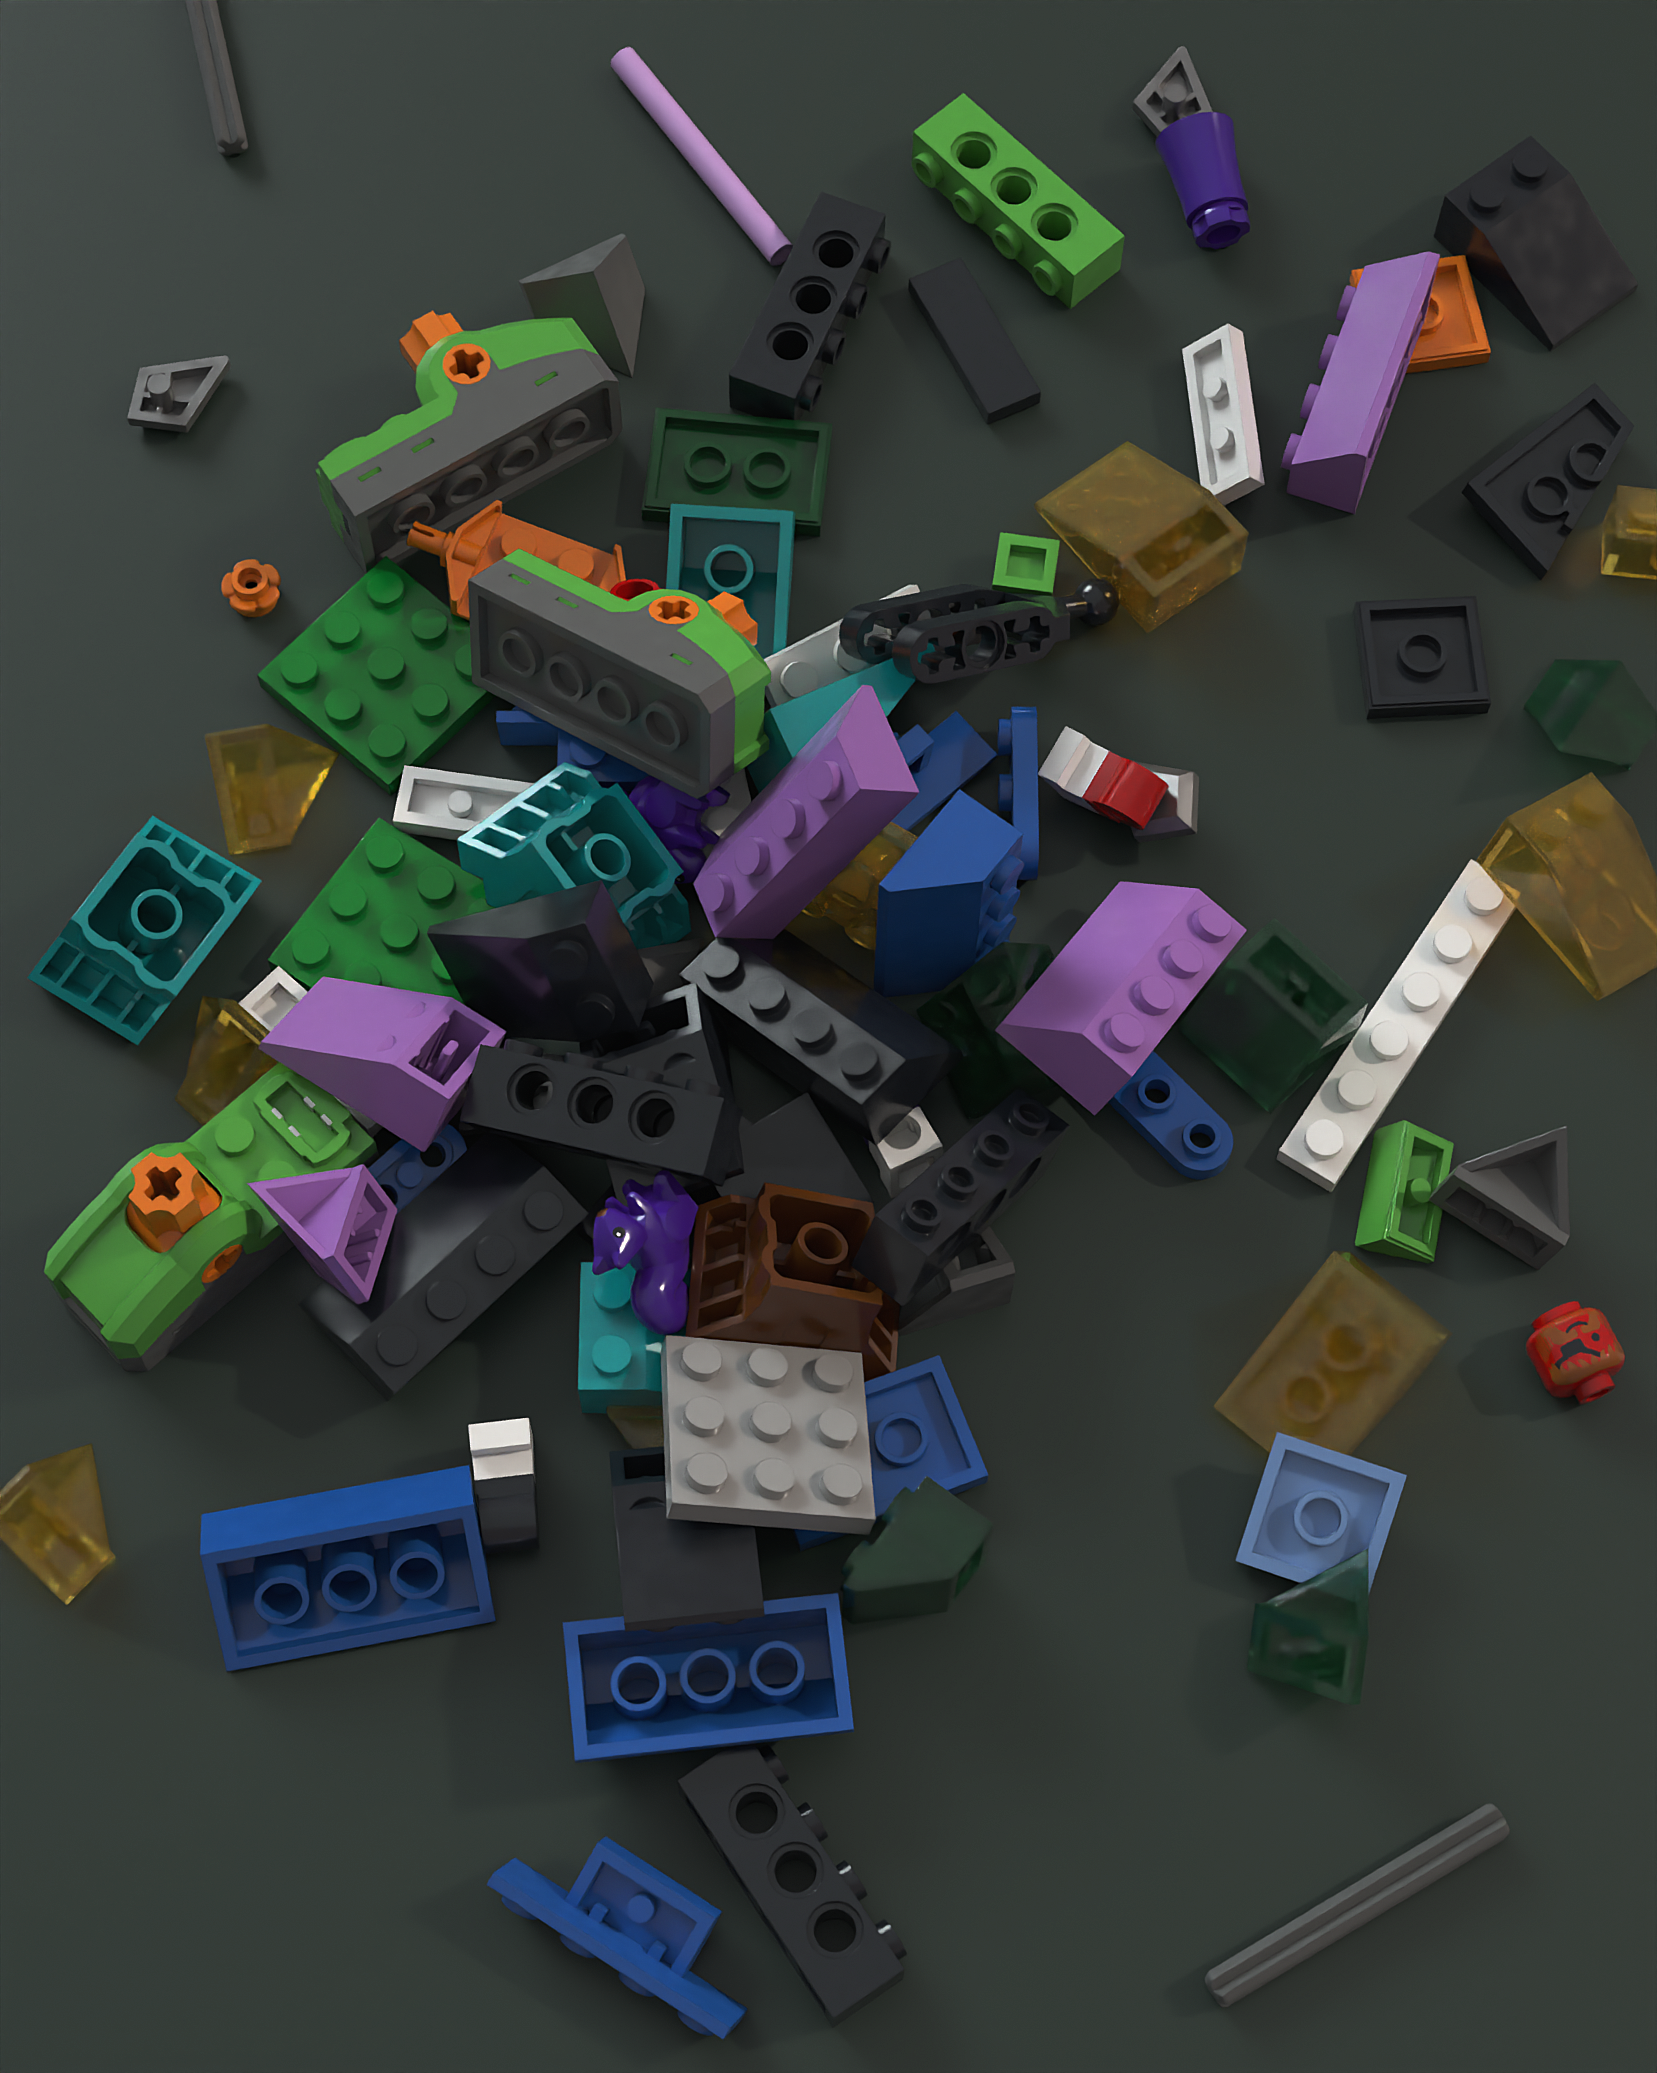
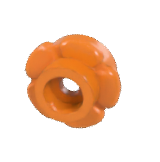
[221,559,281,617]

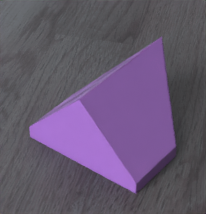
[247,1164,398,1304]

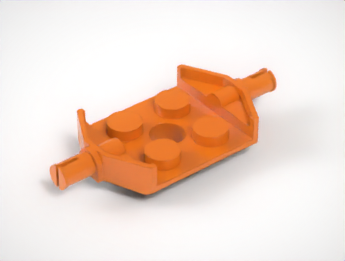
[407,500,626,620]

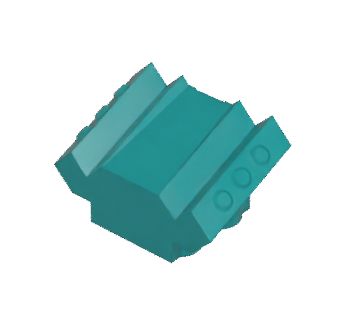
[457,762,691,949]
[27,816,262,1045]

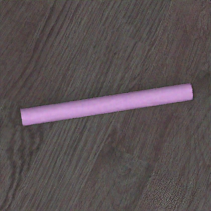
[611,47,793,266]

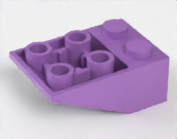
[258,977,507,1152]

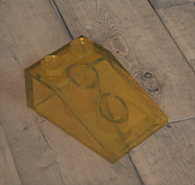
[1476,772,1657,1001]
[1213,1251,1453,1456]

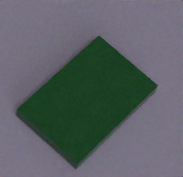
[641,407,832,537]

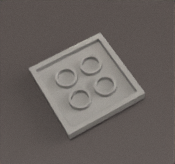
[661,1335,876,1535]

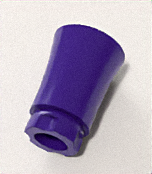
[1155,112,1250,249]

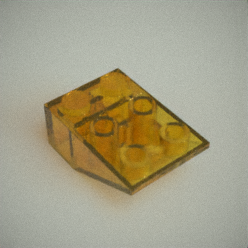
[1034,441,1249,633]

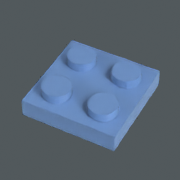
[1235,1432,1407,1605]

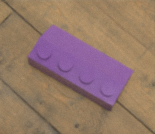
[1281,251,1440,514]
[693,685,919,939]
[995,881,1247,1116]

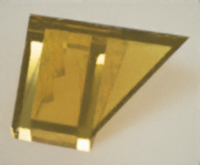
[205,723,340,855]
[174,996,279,1126]
[0,1443,115,1605]

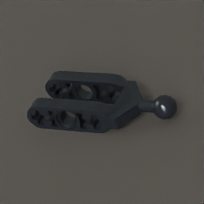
[839,578,1120,683]

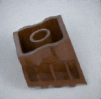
[685,1182,900,1382]

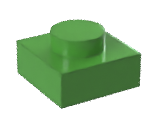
[992,532,1060,596]

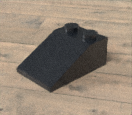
[1434,135,1638,351]
[427,880,654,1043]

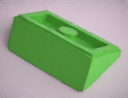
[1355,1120,1454,1263]

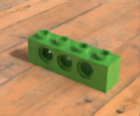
[911,93,1125,309]

